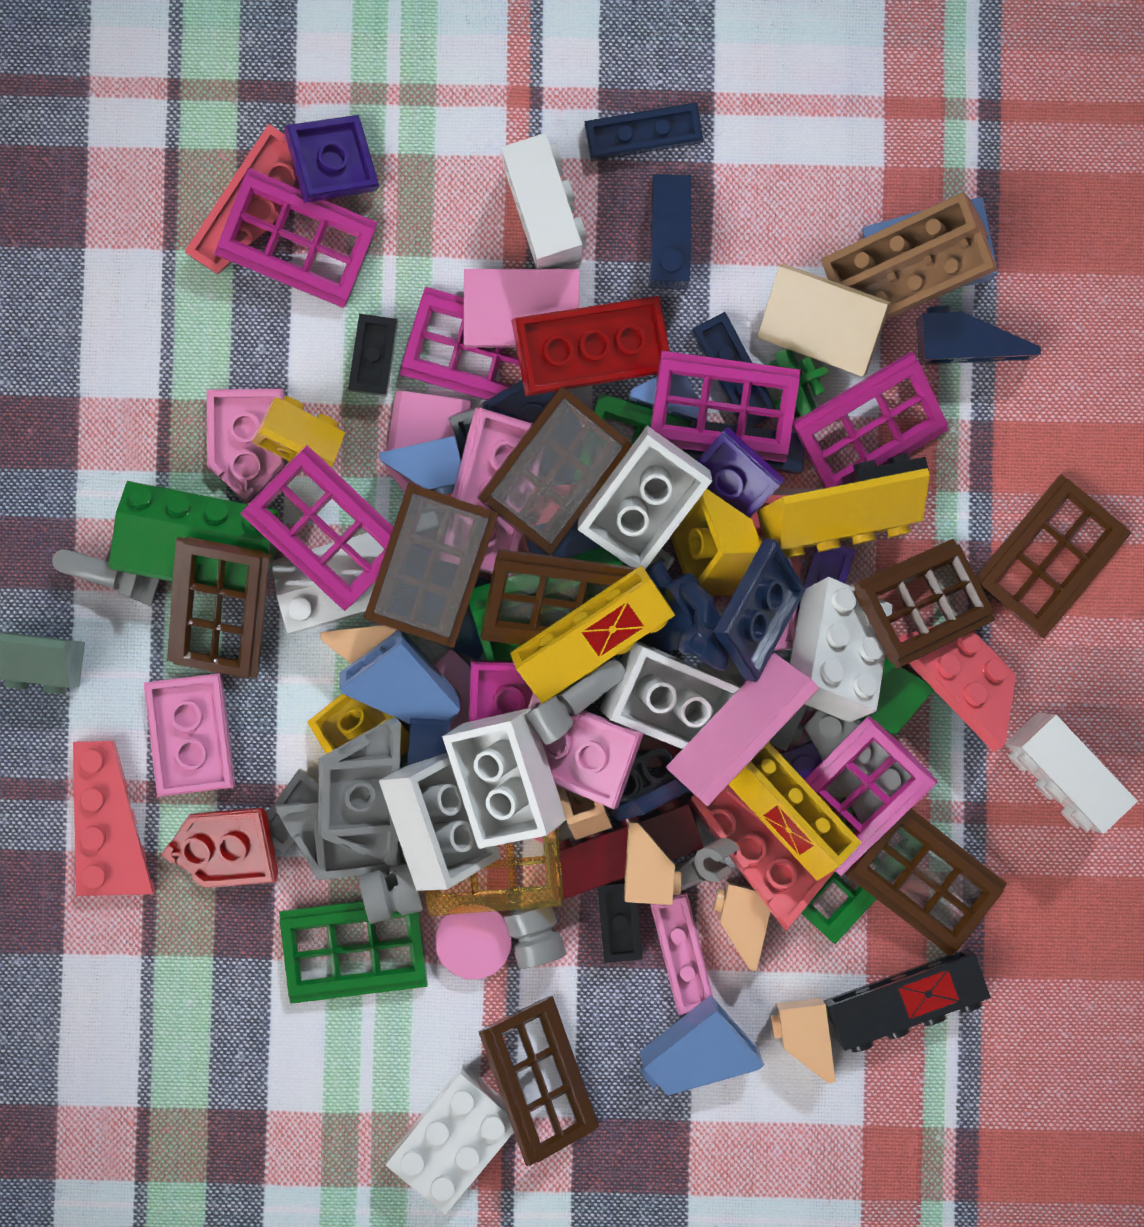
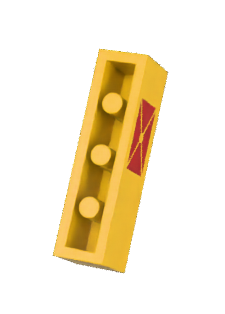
[510,565,675,703]
[728,742,862,881]

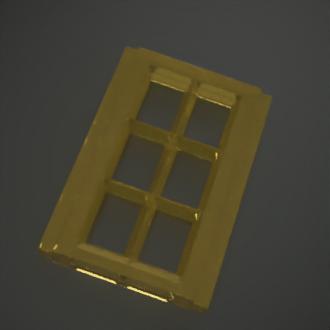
[426,828,564,916]

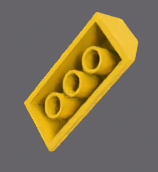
[757,468,930,559]

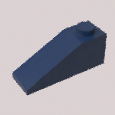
[649,174,691,290]
[916,306,1041,365]

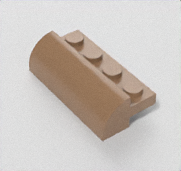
[821,192,998,321]

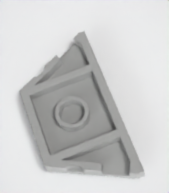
[318,718,401,866]
[275,800,402,880]

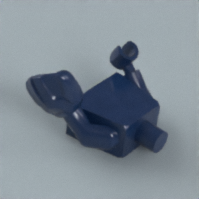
[637,560,728,671]

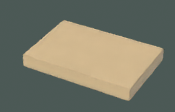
[757,263,891,377]

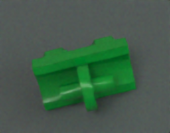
[767,350,829,418]

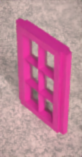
[214,168,378,308]
[400,287,520,400]
[650,351,800,462]
[793,352,949,488]
[240,445,393,611]
[804,715,938,876]

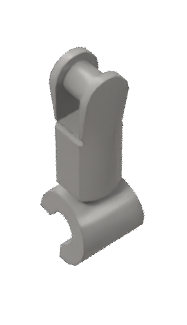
[52,549,160,606]
[525,660,625,745]
[675,838,740,891]

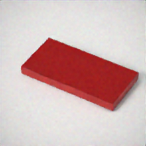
[511,296,670,397]

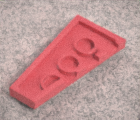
[185,124,300,275]
[73,740,156,896]
[689,785,835,931]

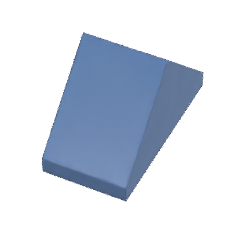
[628,374,699,421]

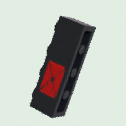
[824,948,991,1053]

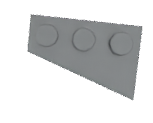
[804,710,912,824]

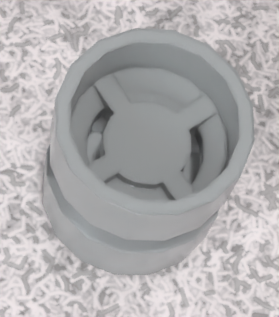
[358,863,424,924]
[504,901,567,969]

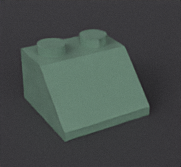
[0,632,85,694]

